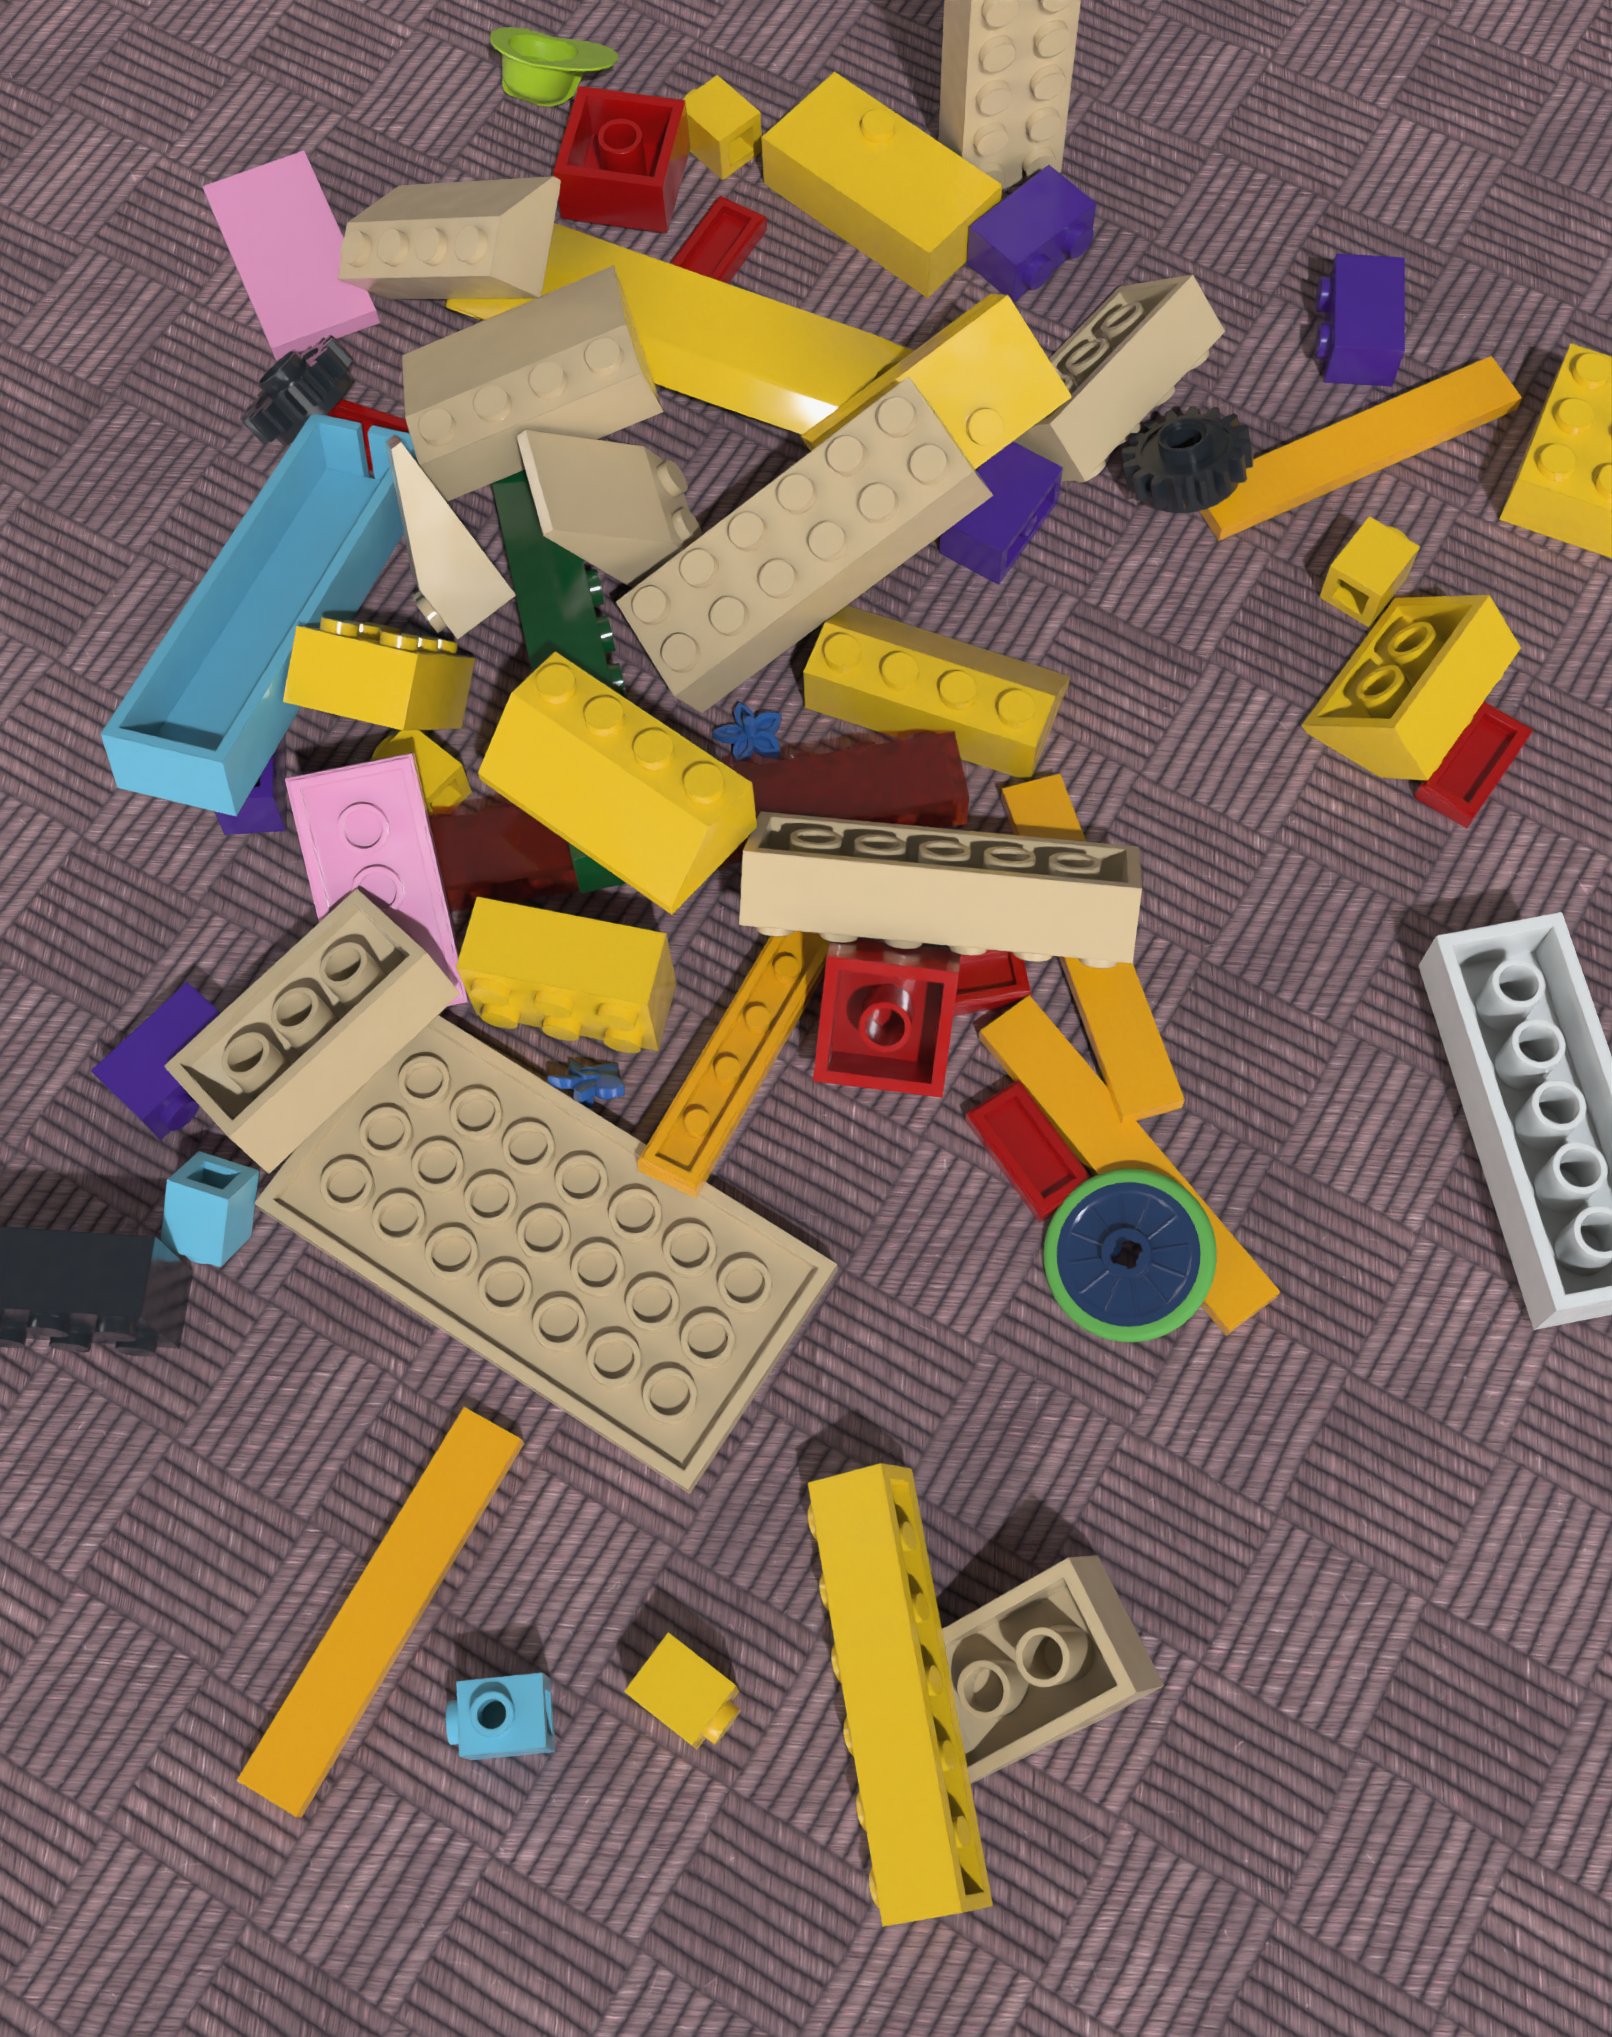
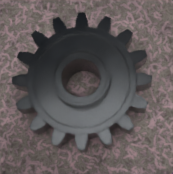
[241,335,353,446]
[1122,406,1254,513]

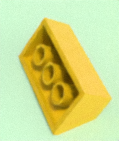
[803,605,1070,781]
[478,652,757,915]

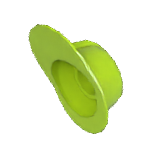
[490,27,618,107]

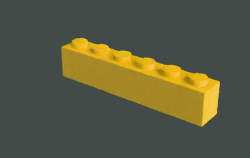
[808,1463,993,1927]

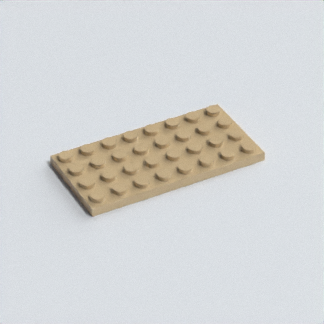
[254,1015,838,1494]

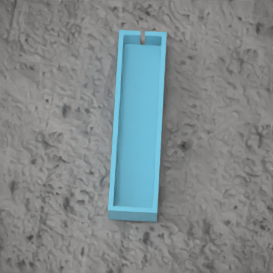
[101,414,419,816]

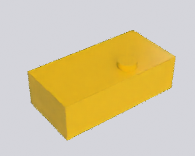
[761,71,1002,298]
[801,293,1072,469]

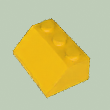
[1301,595,1521,780]

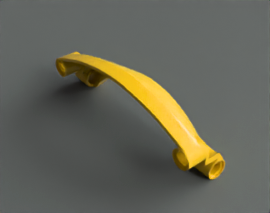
[445,223,915,435]

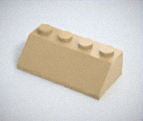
[338,176,561,300]
[1013,274,1225,483]
[164,888,461,1174]

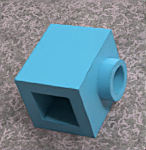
[161,1151,259,1267]
[446,1673,555,1761]

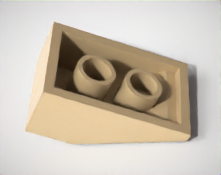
[516,430,702,588]
[385,435,516,639]
[942,1555,1164,1784]

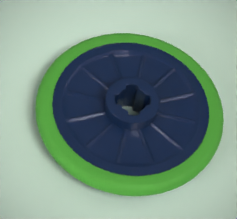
[1044,1168,1217,1342]

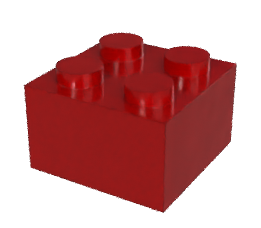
[553,86,690,233]
[813,939,960,1098]

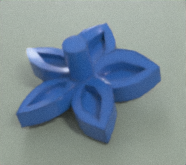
[712,702,782,768]
[548,1060,625,1108]

